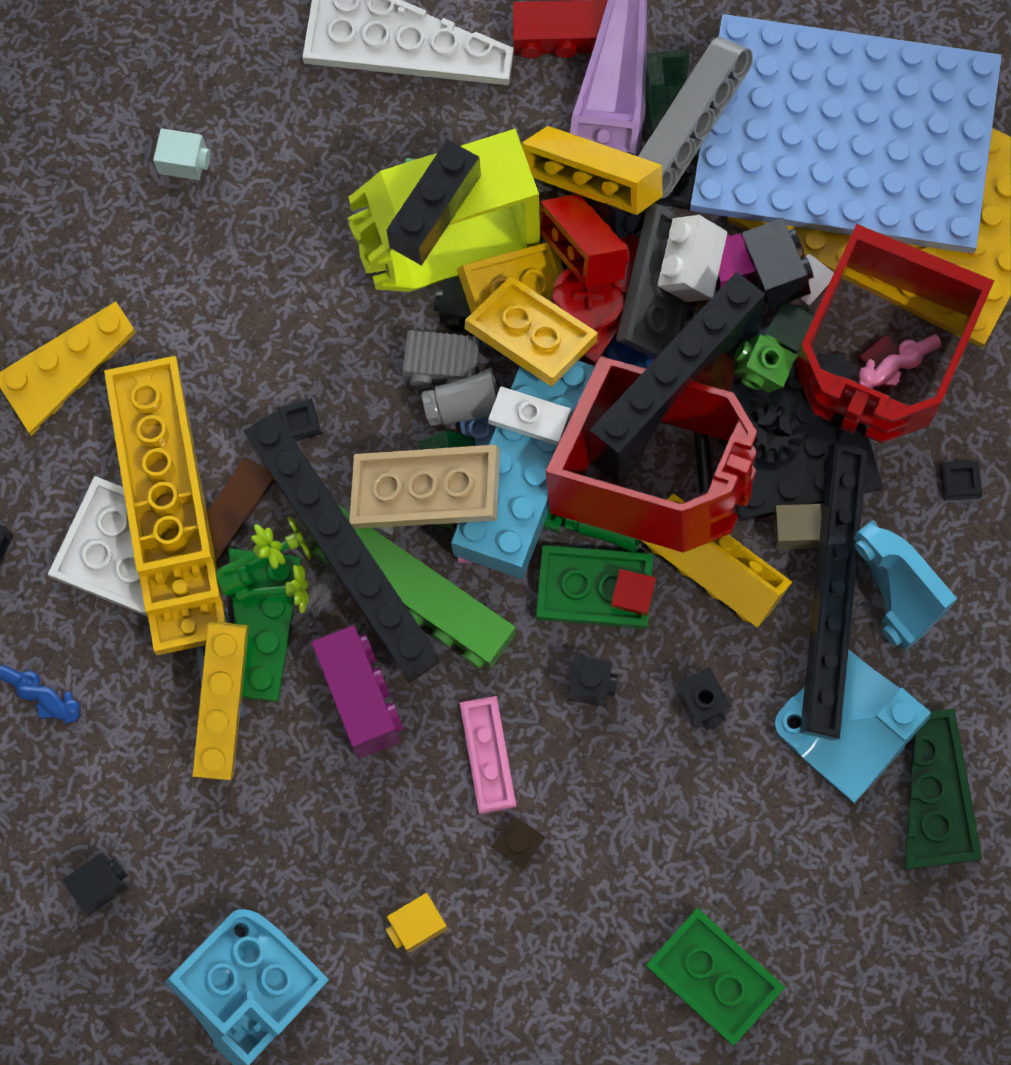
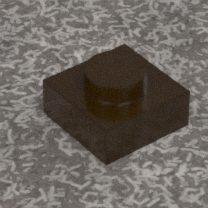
[492,815,545,870]

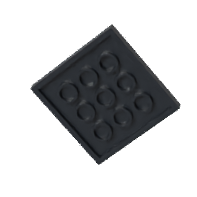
[704,352,883,522]

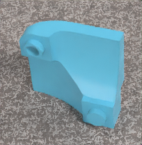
[853,520,957,651]
[775,649,931,804]
[165,909,329,1065]

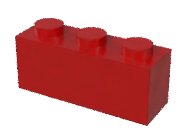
[513,0,608,59]
[539,194,630,287]

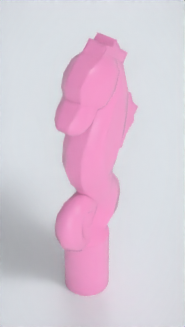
[858,334,942,389]

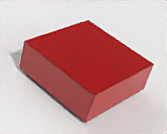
[611,569,656,616]

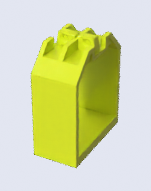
[348,129,540,292]

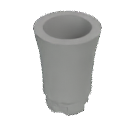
[422,367,499,426]

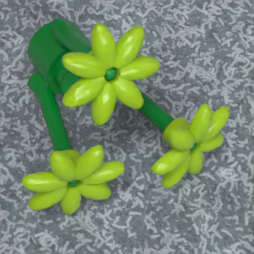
[216,517,312,613]

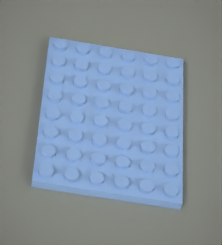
[690,14,1002,254]

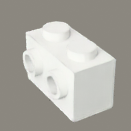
[657,215,727,302]

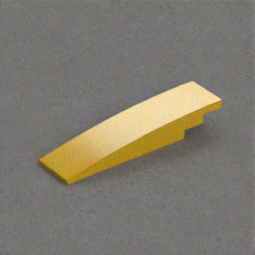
[104,356,227,655]

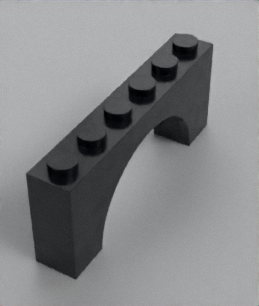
[590,272,765,485]

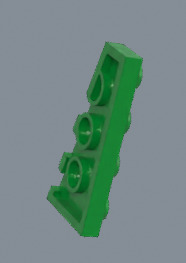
[228,548,302,703]

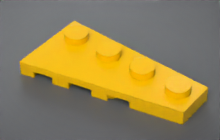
[0,301,136,436]

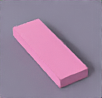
[460,696,517,814]

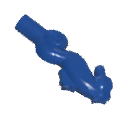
[0,664,80,724]

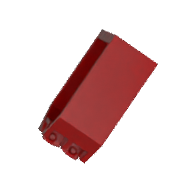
[794,224,995,444]
[545,356,757,553]

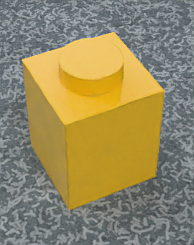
[386,893,448,953]

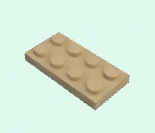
[349,445,500,529]

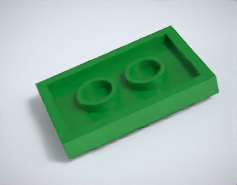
[536,545,653,629]
[645,907,785,1047]

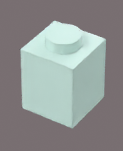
[153,128,210,180]

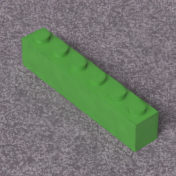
[308,505,516,670]

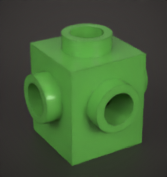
[731,334,797,393]

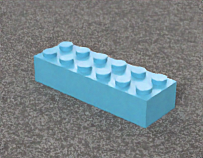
[451,361,595,579]

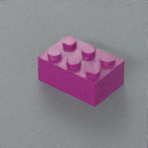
[312,625,404,759]

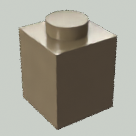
[773,504,822,550]

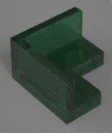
[646,49,690,136]

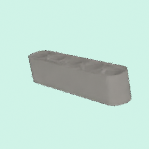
[638,37,753,199]

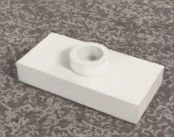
[488,386,571,446]

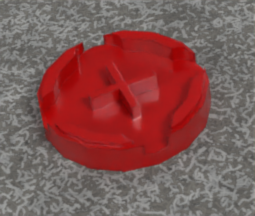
[551,268,624,332]

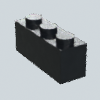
[386,139,481,266]

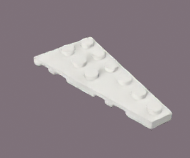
[303,0,514,85]

